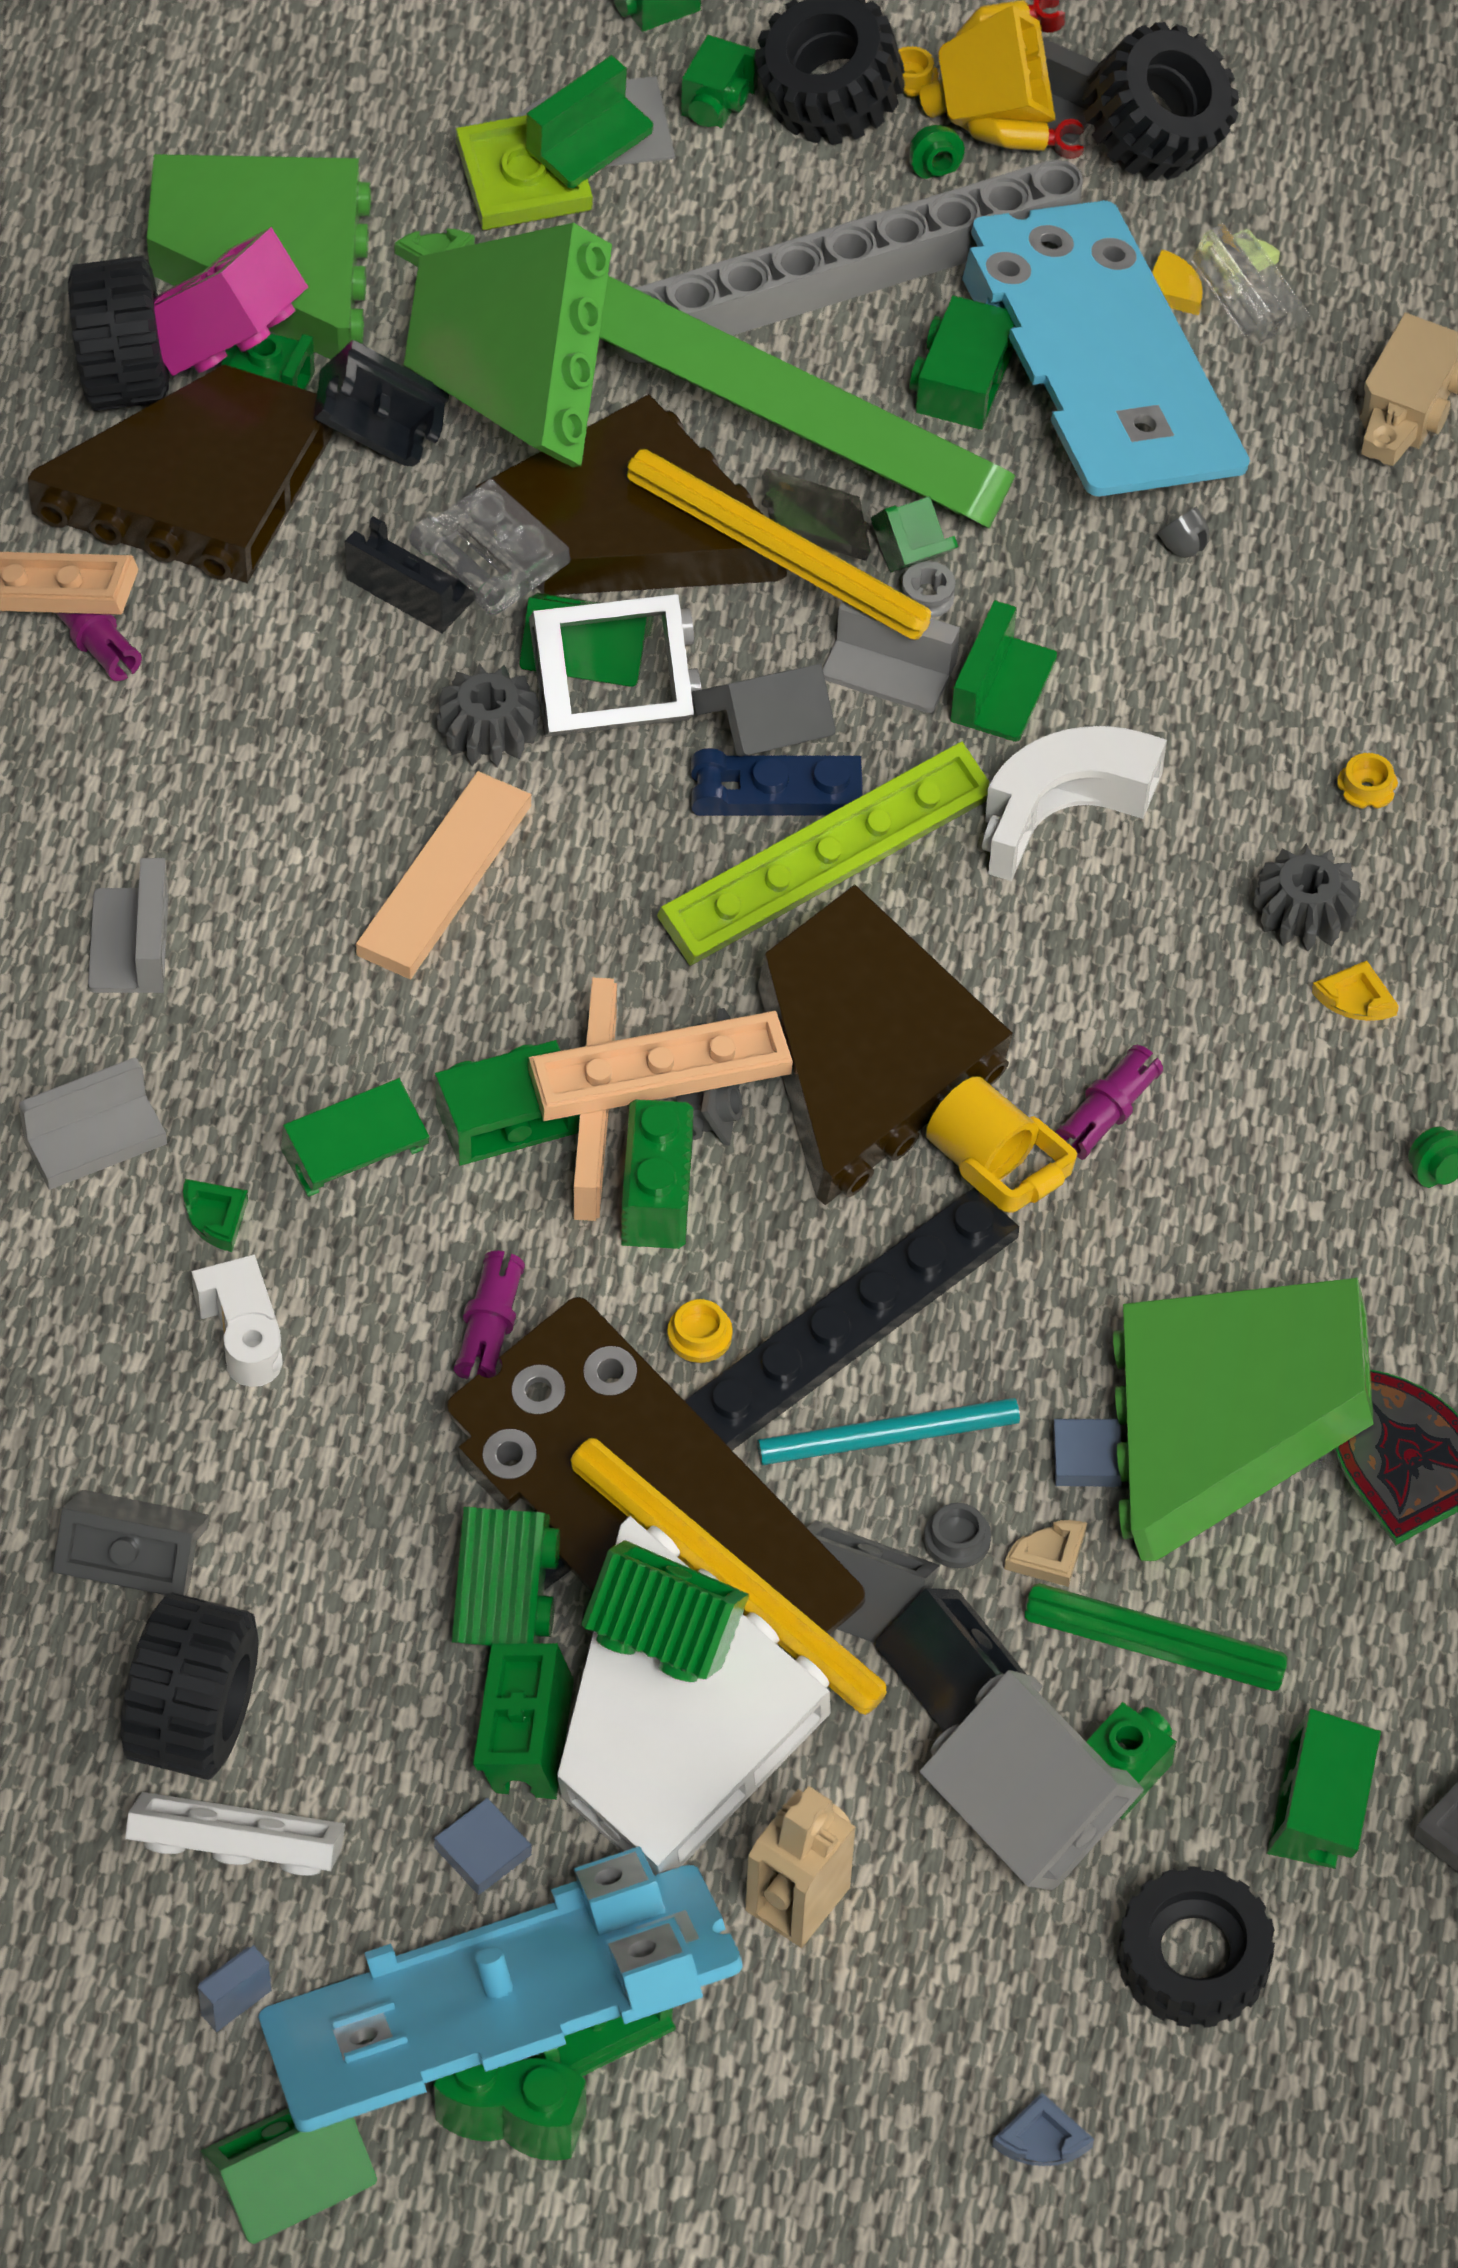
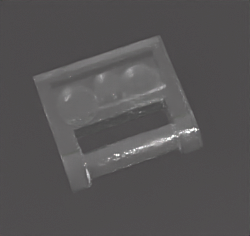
[409,479,570,616]

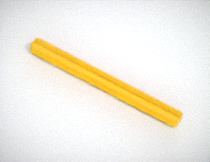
[627,449,931,640]
[570,1438,887,1715]

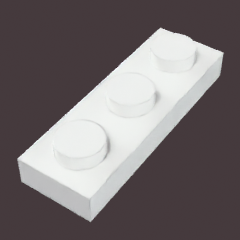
[125,1792,345,1875]

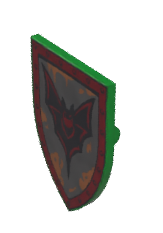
[1335,1370,1458,1545]

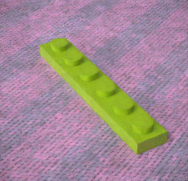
[657,741,990,966]

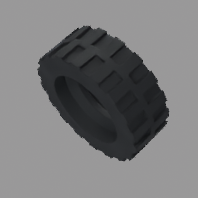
[1117,1866,1275,2028]

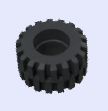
[755,0,905,145]
[1083,22,1239,180]
[68,255,169,411]
[120,1592,259,1780]

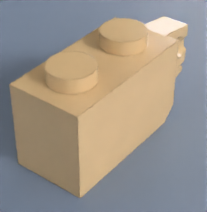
[1359,312,1458,466]
[745,1786,855,1948]

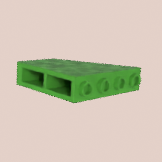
[147,154,371,360]
[404,223,612,467]
[1113,1278,1374,1561]

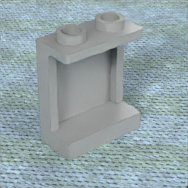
[919,1670,1145,1890]

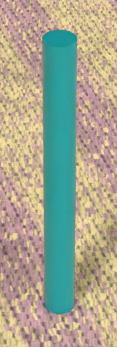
[757,1398,1020,1466]

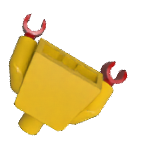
[919,0,1084,159]

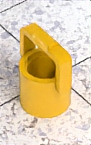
[926,1077,1077,1213]

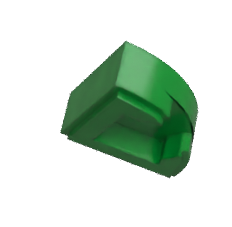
[183,1179,248,1252]

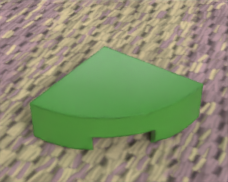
[394,228,475,267]

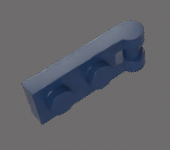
[691,748,863,816]

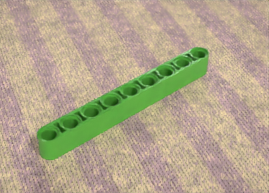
[599,276,1016,529]

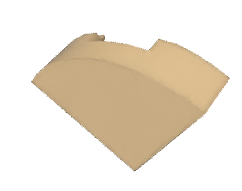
[1004,1520,1087,1587]

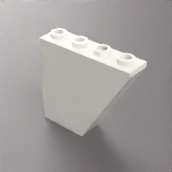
[558,1516,831,1875]

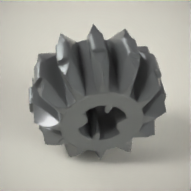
[437,663,540,768]
[1254,843,1361,951]

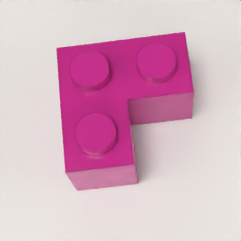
[154,227,308,376]

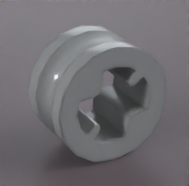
[902,561,956,618]

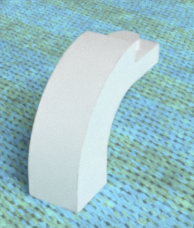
[982,726,1167,881]

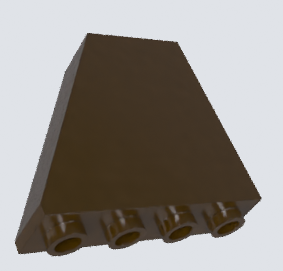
[27,364,334,584]
[476,394,787,595]
[758,884,1013,1205]

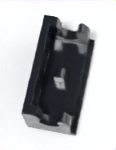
[314,340,449,466]
[345,516,478,634]

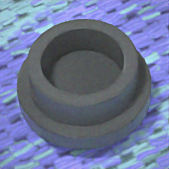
[924,1503,991,1568]

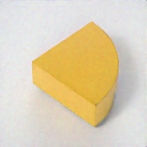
[1152,249,1203,316]
[1312,960,1399,1021]

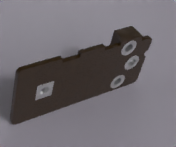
[447,1297,865,1660]

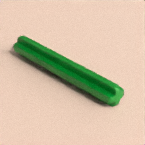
[1025,1583,1288,1691]

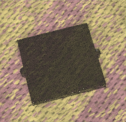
[761,468,871,561]

